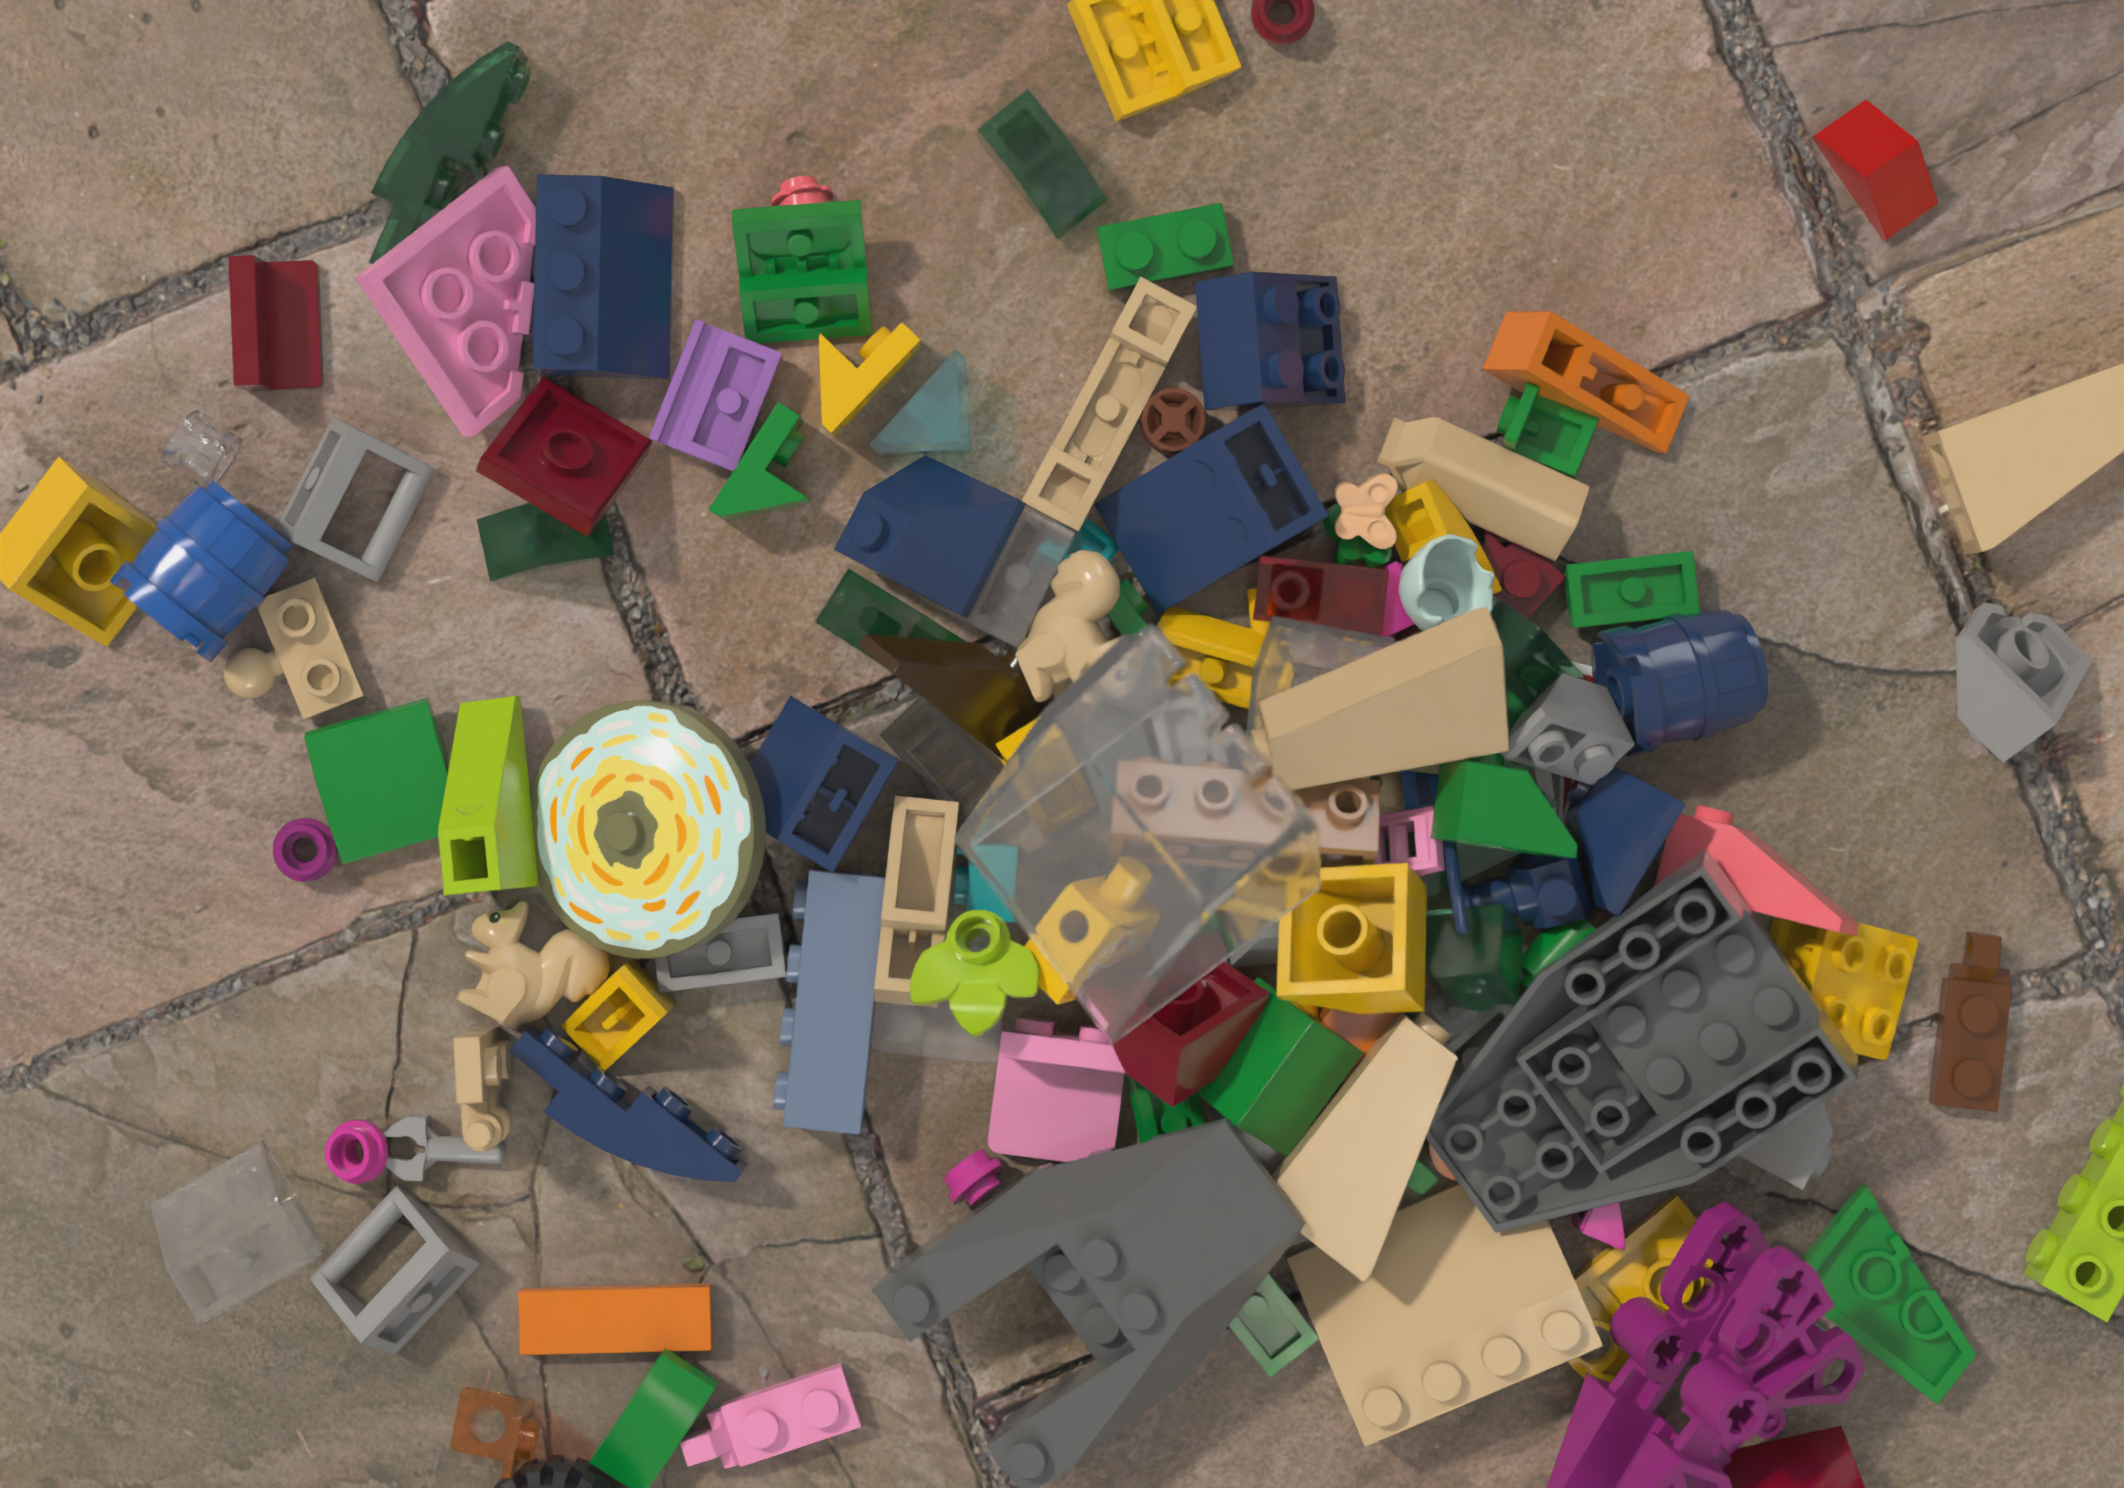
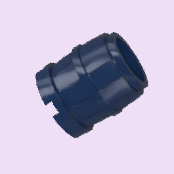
[1591,610,1768,757]

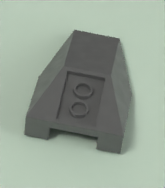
[1426,848,1858,1233]

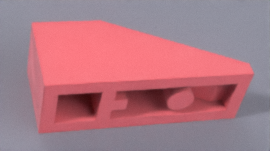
[1655,805,1859,936]

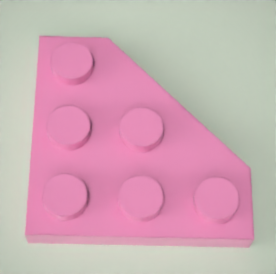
[355,166,536,436]

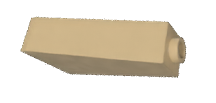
[1922,362,2124,555]
[1250,607,1509,793]
[1271,1012,1458,1282]

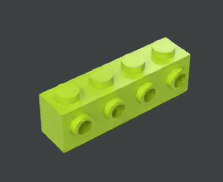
[2023,1082,2124,1322]

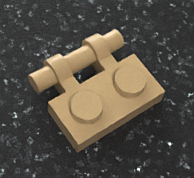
[453,1026,513,1152]

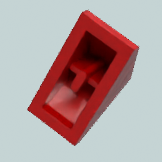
[1812,99,1938,241]

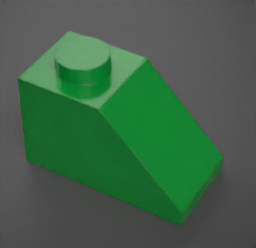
[1430,753,1578,858]

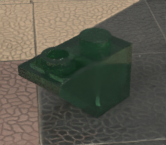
[977,89,1108,241]

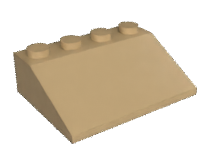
[1286,1183,1603,1447]

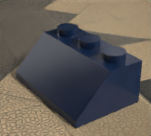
[532,174,674,379]

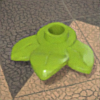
[910,910,1039,1037]

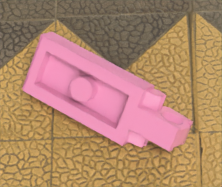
[680,1363,862,1469]

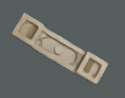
[1022,277,1197,533]

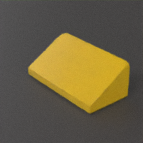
[1146,606,1288,713]

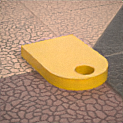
[1567,1194,1714,1383]

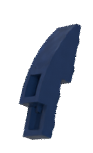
[509,1026,748,1182]

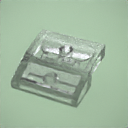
[910,507,1077,648]

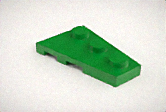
[1783,1183,1977,1405]

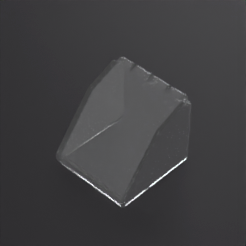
[954,623,1321,1045]

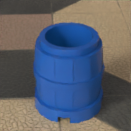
[110,480,293,662]

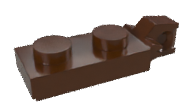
[1929,932,2012,1112]

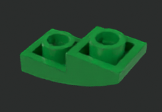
[589,1348,718,1488]

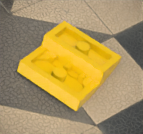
[1067,0,1242,122]

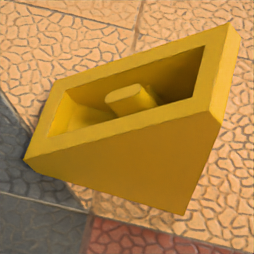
[560,959,677,1070]

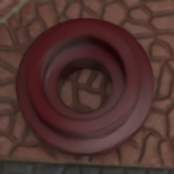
[1250,0,1315,46]

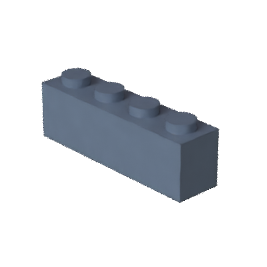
[773,868,886,1135]

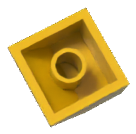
[0,456,158,647]
[1277,863,1427,1014]

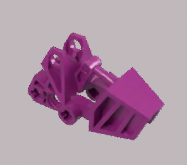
[1546,1202,1866,1488]

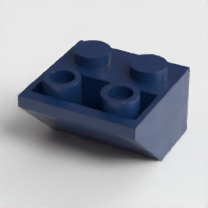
[1195,272,1346,411]
[750,695,901,872]

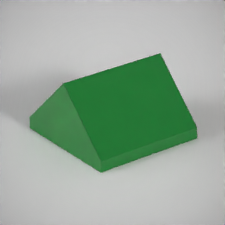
[1196,976,1363,1157]

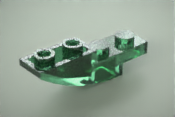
[369,41,531,265]

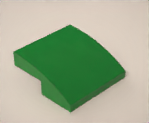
[732,200,873,343]
[304,697,449,864]

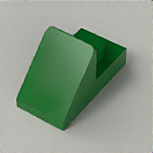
[708,402,812,520]

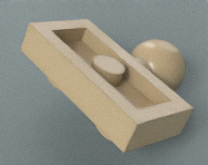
[224,577,365,721]

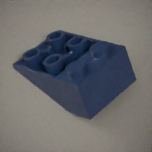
[1094,403,1329,615]

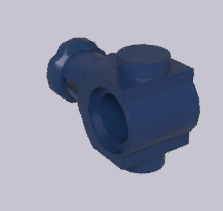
[1461,853,1593,937]

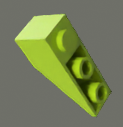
[438,696,539,895]

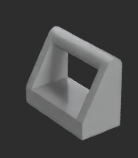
[275,417,436,582]
[310,1184,481,1355]

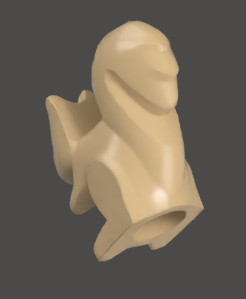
[1015,550,1148,702]
[456,901,610,1031]

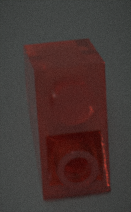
[1253,556,1389,636]

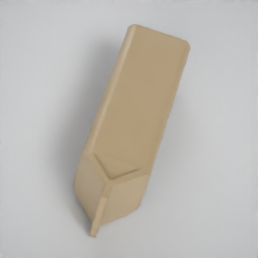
[1377,417,1590,561]

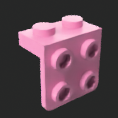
[988,1017,1125,1162]

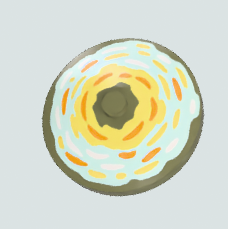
[530,700,766,959]

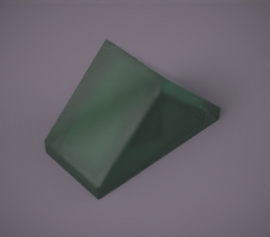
[476,502,616,582]

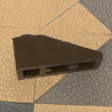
[858,634,1051,760]

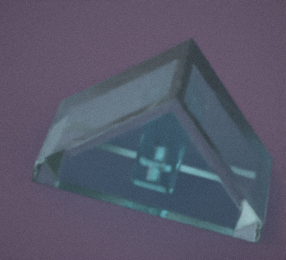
[869,349,971,458]

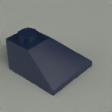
[834,455,1026,618]
[1565,766,1686,917]

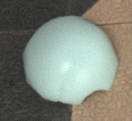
[1399,534,1495,632]

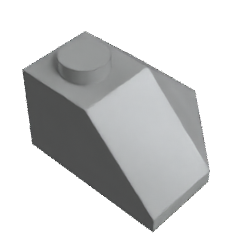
[1955,602,2093,763]

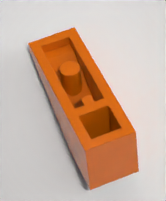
[1482,311,1690,453]

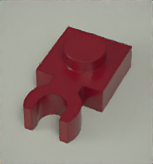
[1472,524,1565,625]

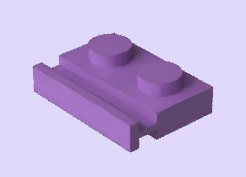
[649,319,784,472]

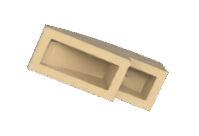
[874,796,959,1008]

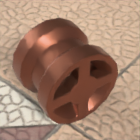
[1140,387,1206,455]

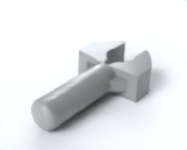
[384,1114,506,1181]

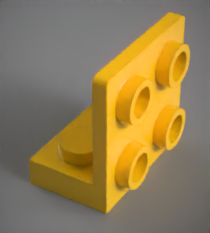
[1769,916,1918,1060]

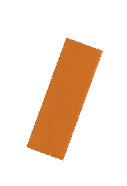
[518,1283,713,1355]

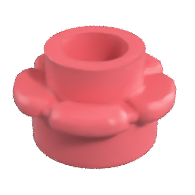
[771,176,833,206]

